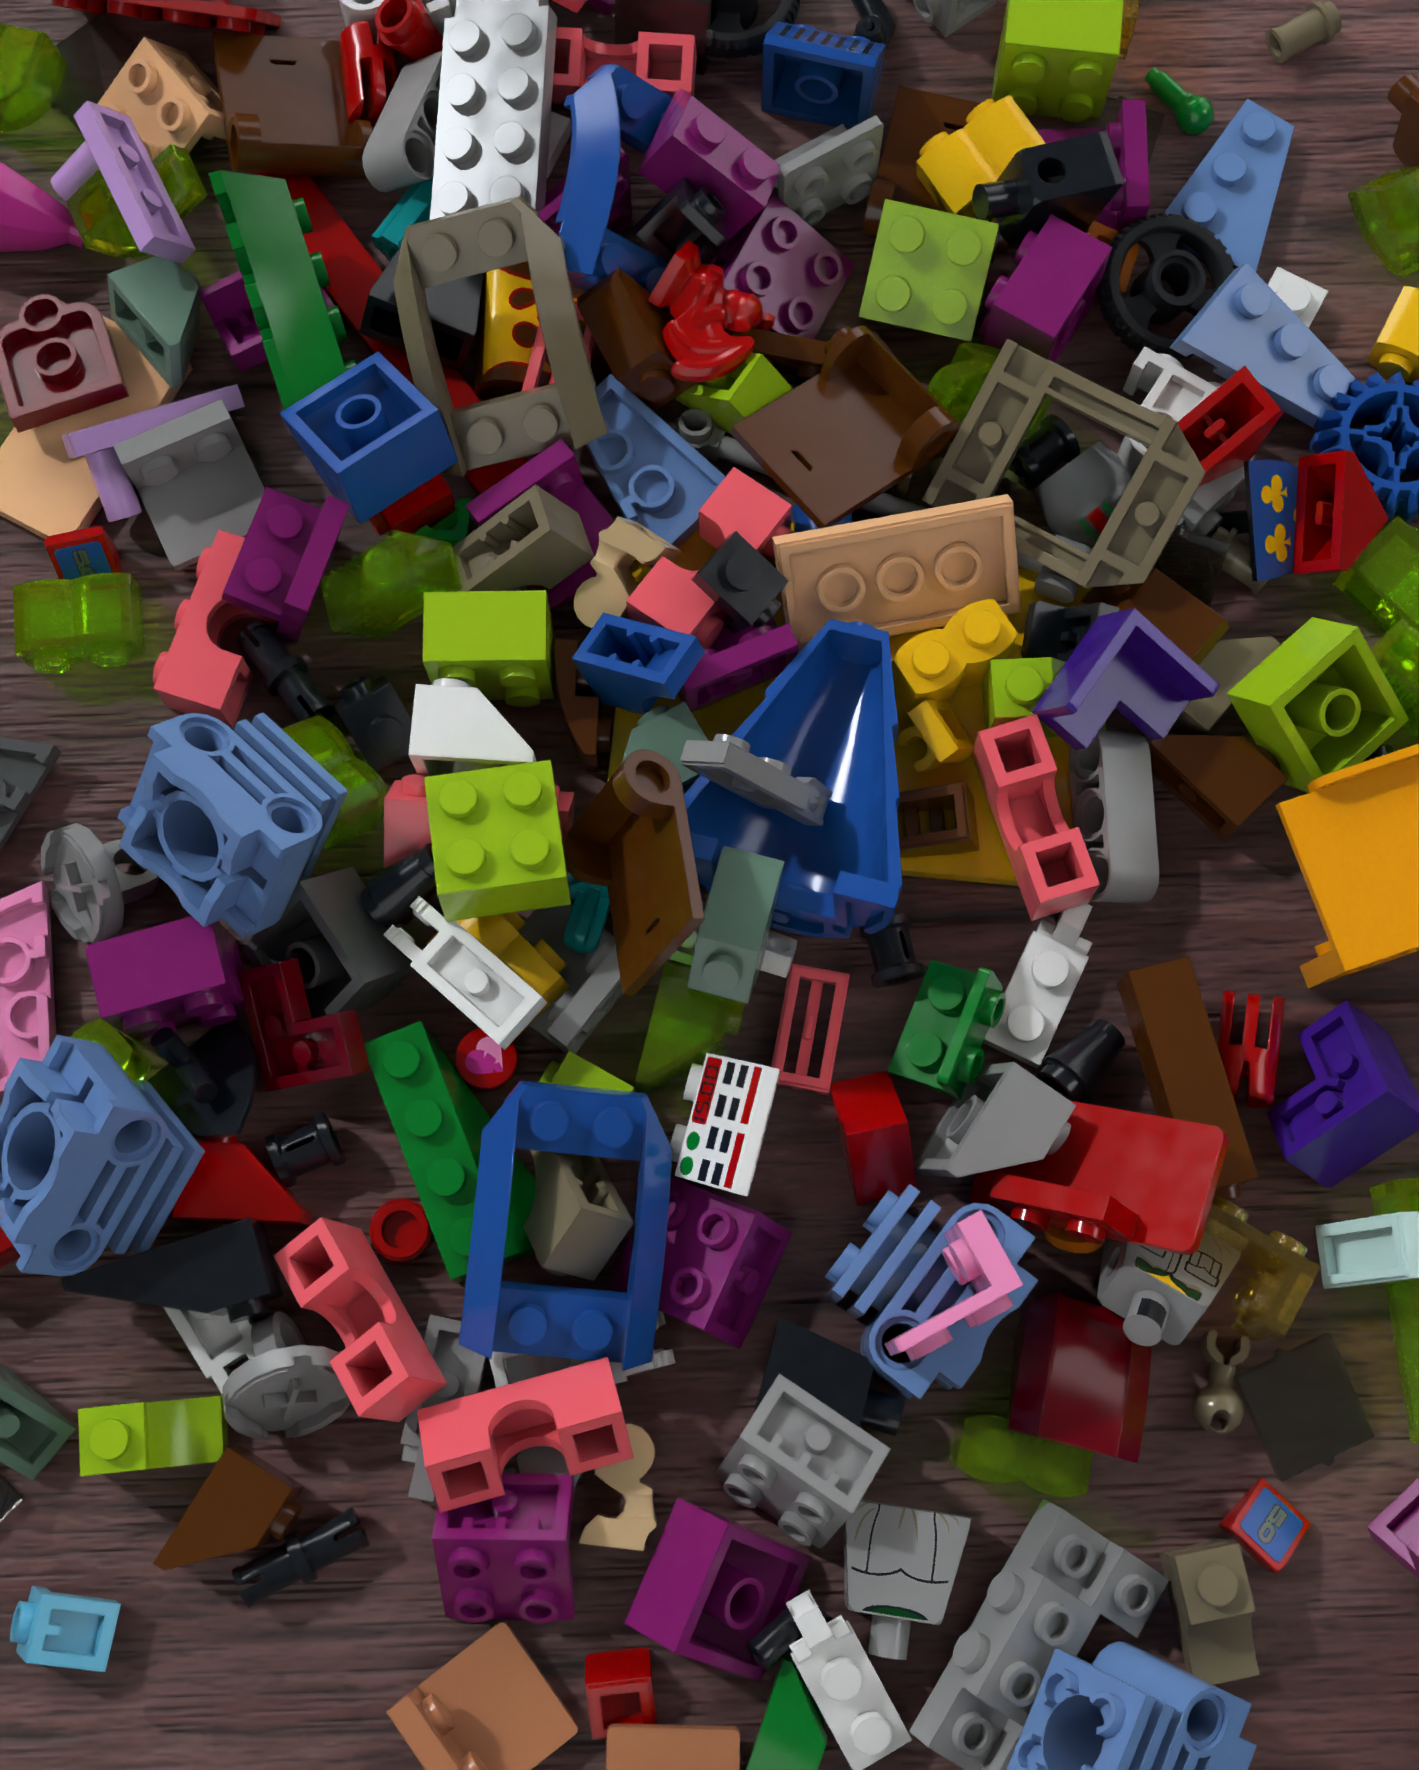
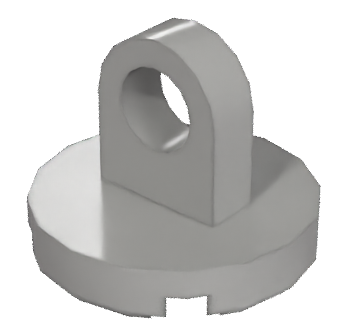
[40,823,160,944]
[222,1311,350,1440]

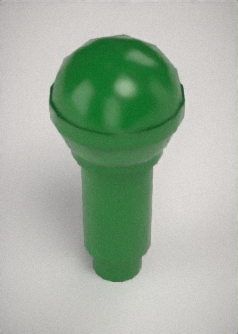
[1145,67,1214,135]

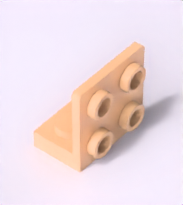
[98,37,227,186]

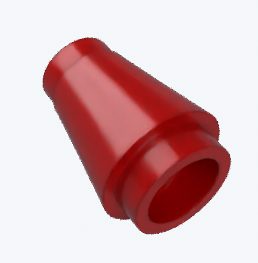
[375,0,443,61]

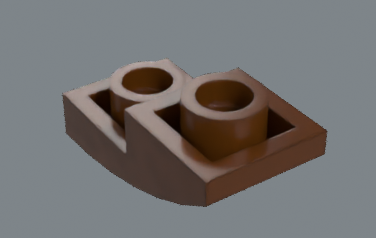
[554,639,612,772]

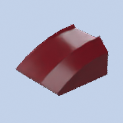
[1007,1290,1152,1463]

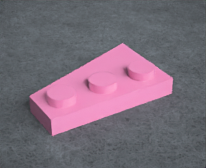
[0,881,56,1099]

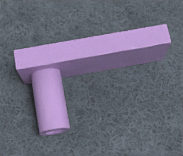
[51,100,196,264]
[61,384,245,522]

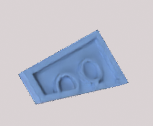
[1164,98,1295,272]
[1169,262,1356,429]
[585,374,726,569]

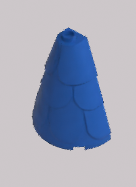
[684,619,902,939]

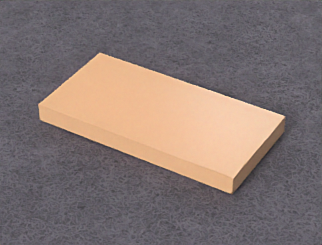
[0,316,193,538]
[772,494,1021,653]

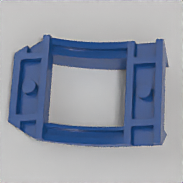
[556,64,704,309]
[459,1080,672,1371]

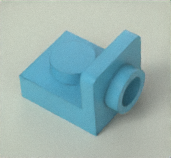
[10,1586,121,1672]

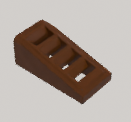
[897,782,979,858]

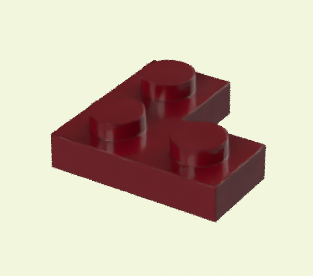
[237,958,370,1092]

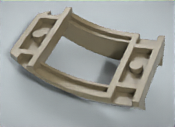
[393,196,609,477]
[922,338,1206,588]

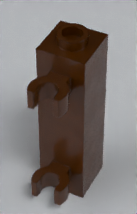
[1117,956,1258,1205]

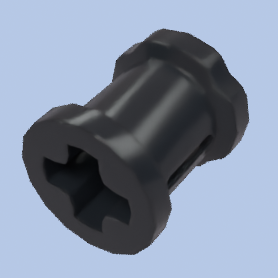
[1009,414,1080,490]
[859,913,926,988]
[265,1112,346,1188]

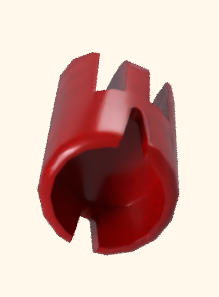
[339,21,398,127]
[1217,990,1286,1108]

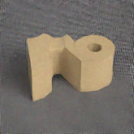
[574,516,683,628]
[578,1424,658,1551]

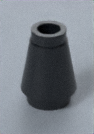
[361,843,436,928]
[1037,1019,1125,1103]

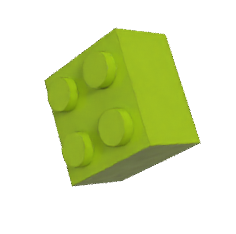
[992,0,1124,122]
[859,199,999,342]
[422,590,555,707]
[1226,617,1409,793]
[424,760,571,922]

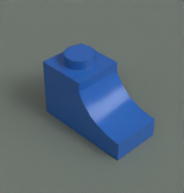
[571,613,705,715]

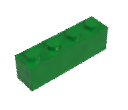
[208,170,356,410]
[364,1021,536,1285]

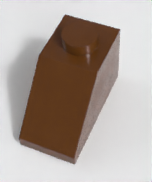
[577,267,698,411]
[1079,568,1230,665]
[1148,734,1288,842]
[153,1446,305,1571]

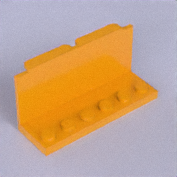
[1276,744,1419,989]

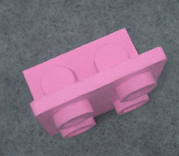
[885,1210,1023,1361]

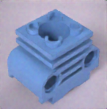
[118,712,348,939]
[0,1035,205,1276]
[825,1184,1038,1400]
[1006,1641,1257,1770]

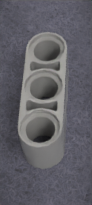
[362,51,442,193]
[1069,730,1159,904]

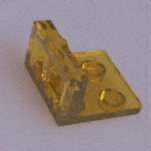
[1204,1197,1321,1341]

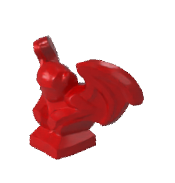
[647,240,776,382]

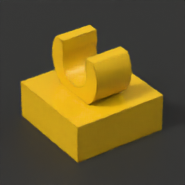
[897,699,975,771]

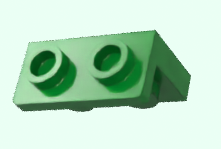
[887,960,1006,1100]

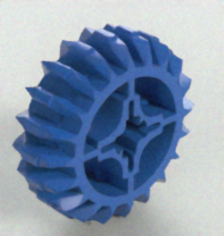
[1309,371,1419,527]

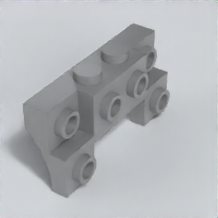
[909,1498,1169,1770]

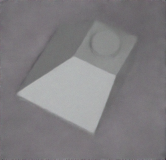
[914,1062,1076,1177]

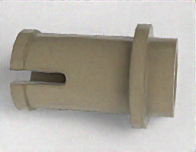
[1266,0,1342,63]
[1199,525,1268,595]

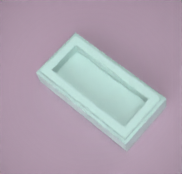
[1315,1211,1419,1289]

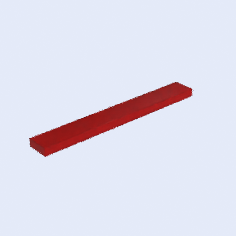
[258,174,527,496]

